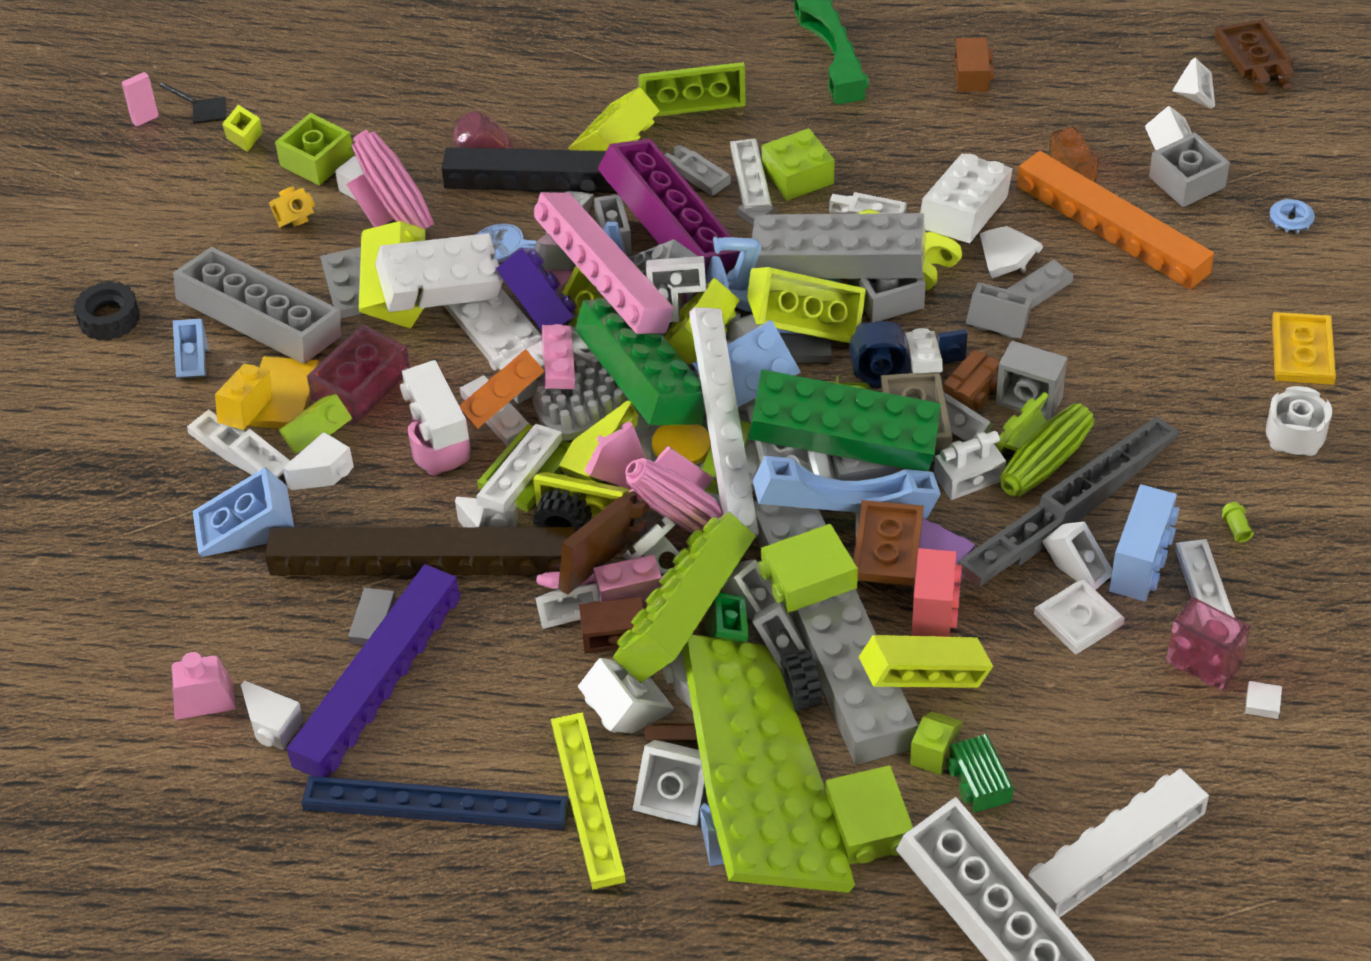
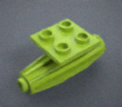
[995,392,1095,497]

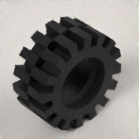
[533,490,592,531]
[780,649,822,711]

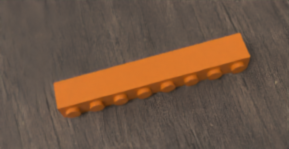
[1017,150,1214,290]

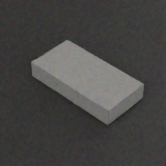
[348,588,395,645]

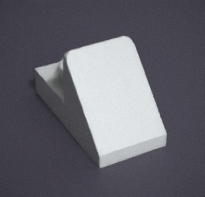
[455,497,518,527]

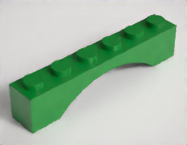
[794,0,869,105]

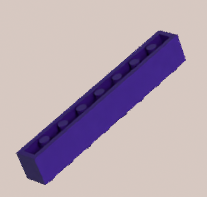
[287,564,460,777]

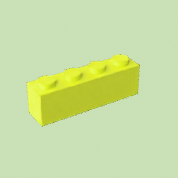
[859,635,993,688]

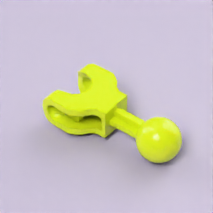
[858,209,962,291]

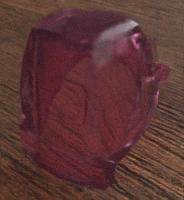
[453,111,513,149]

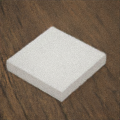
[1034,578,1125,655]

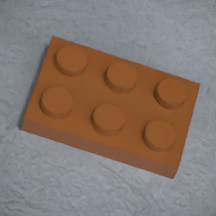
[853,500,924,586]

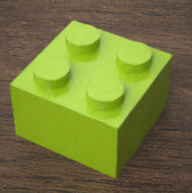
[275,113,354,186]
[762,128,834,201]

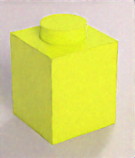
[222,105,263,152]

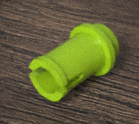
[1222,502,1254,543]

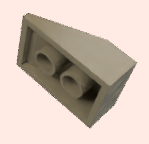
[881,372,952,462]

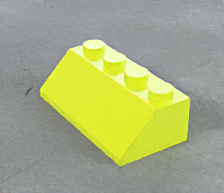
[359,221,426,329]
[747,267,866,344]

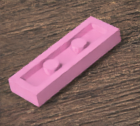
[542,324,575,389]

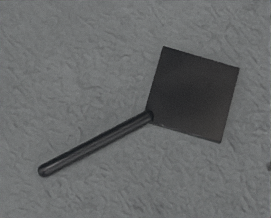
[159,82,226,124]

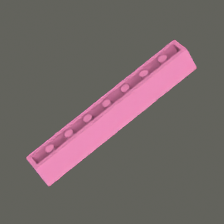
[534,192,674,334]

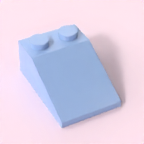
[193,467,294,557]

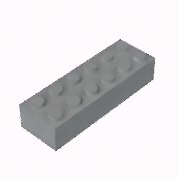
[752,213,926,279]
[173,247,341,364]

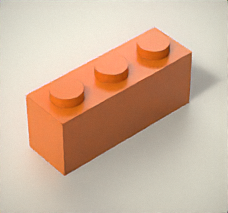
[459,349,545,431]

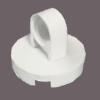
[622,516,679,574]

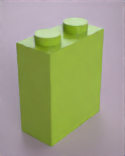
[758,524,858,613]
[826,765,913,865]

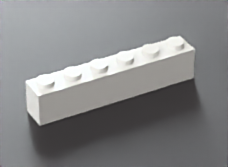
[1028,769,1209,918]

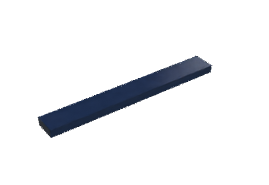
[301,776,570,831]

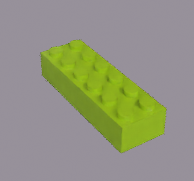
[612,511,756,683]

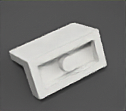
[1145,106,1192,150]

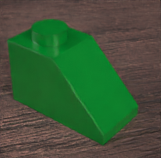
[705,593,749,644]

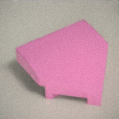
[584,421,645,489]

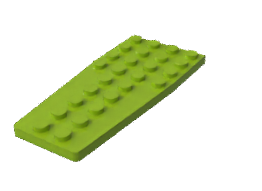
[682,635,855,893]

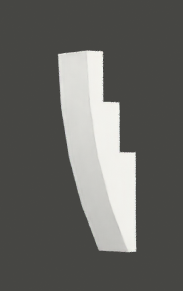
[187,409,290,478]

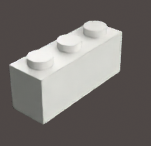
[400,360,469,451]

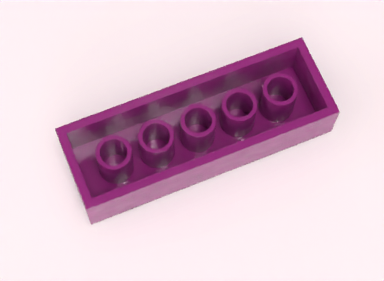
[598,139,740,277]

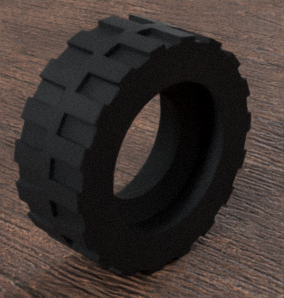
[74,281,140,341]

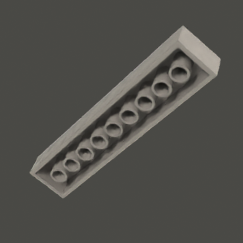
[754,501,918,765]

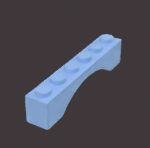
[752,456,941,519]

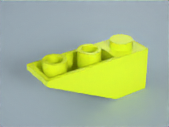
[559,400,639,483]

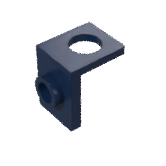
[936,329,968,364]

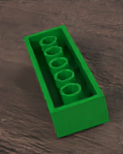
[575,298,705,425]
[748,369,941,471]

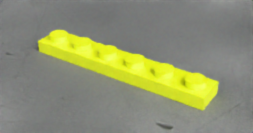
[551,712,626,890]

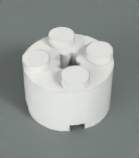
[1266,386,1332,456]

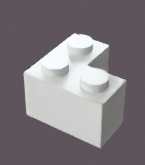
[646,256,706,322]

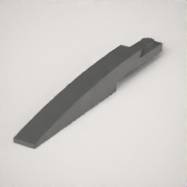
[958,416,1180,587]

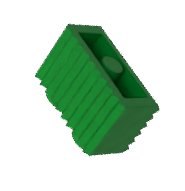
[946,734,1014,813]

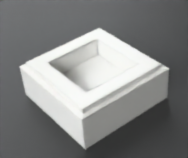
[1245,681,1282,719]

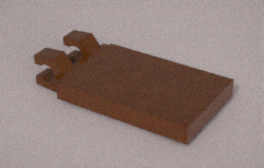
[1214,19,1295,94]
[558,491,649,595]

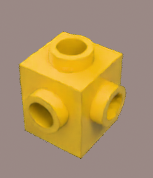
[269,186,315,227]

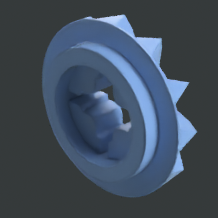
[1270,199,1315,234]

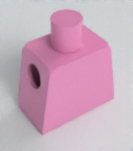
[172,652,236,720]

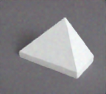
[1172,58,1215,109]
[535,583,600,629]

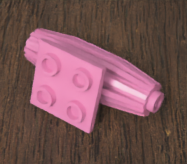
[346,130,435,230]
[625,446,723,533]

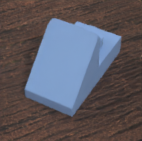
[173,319,209,379]

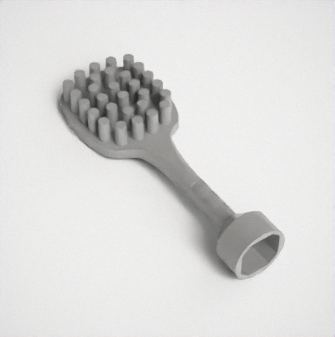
[533,314,760,440]

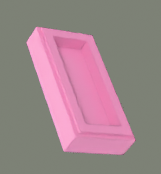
[121,72,159,127]

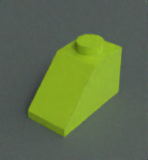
[279,394,352,454]
[910,711,963,775]

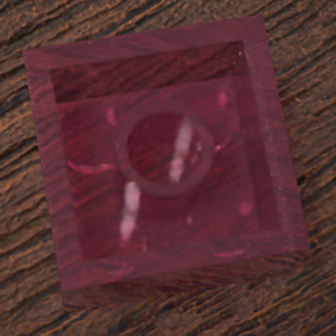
[1166,597,1251,690]

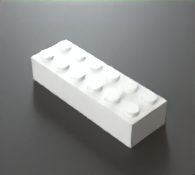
[896,797,1095,961]

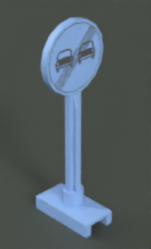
[476,222,627,263]

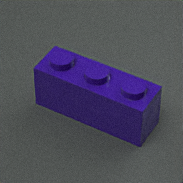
[496,248,579,330]

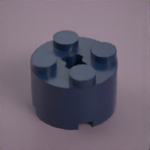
[849,321,911,388]

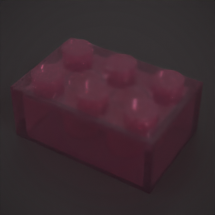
[306,324,411,423]

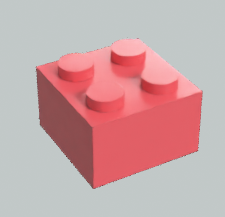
[911,548,962,637]

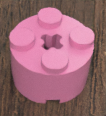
[408,414,471,476]

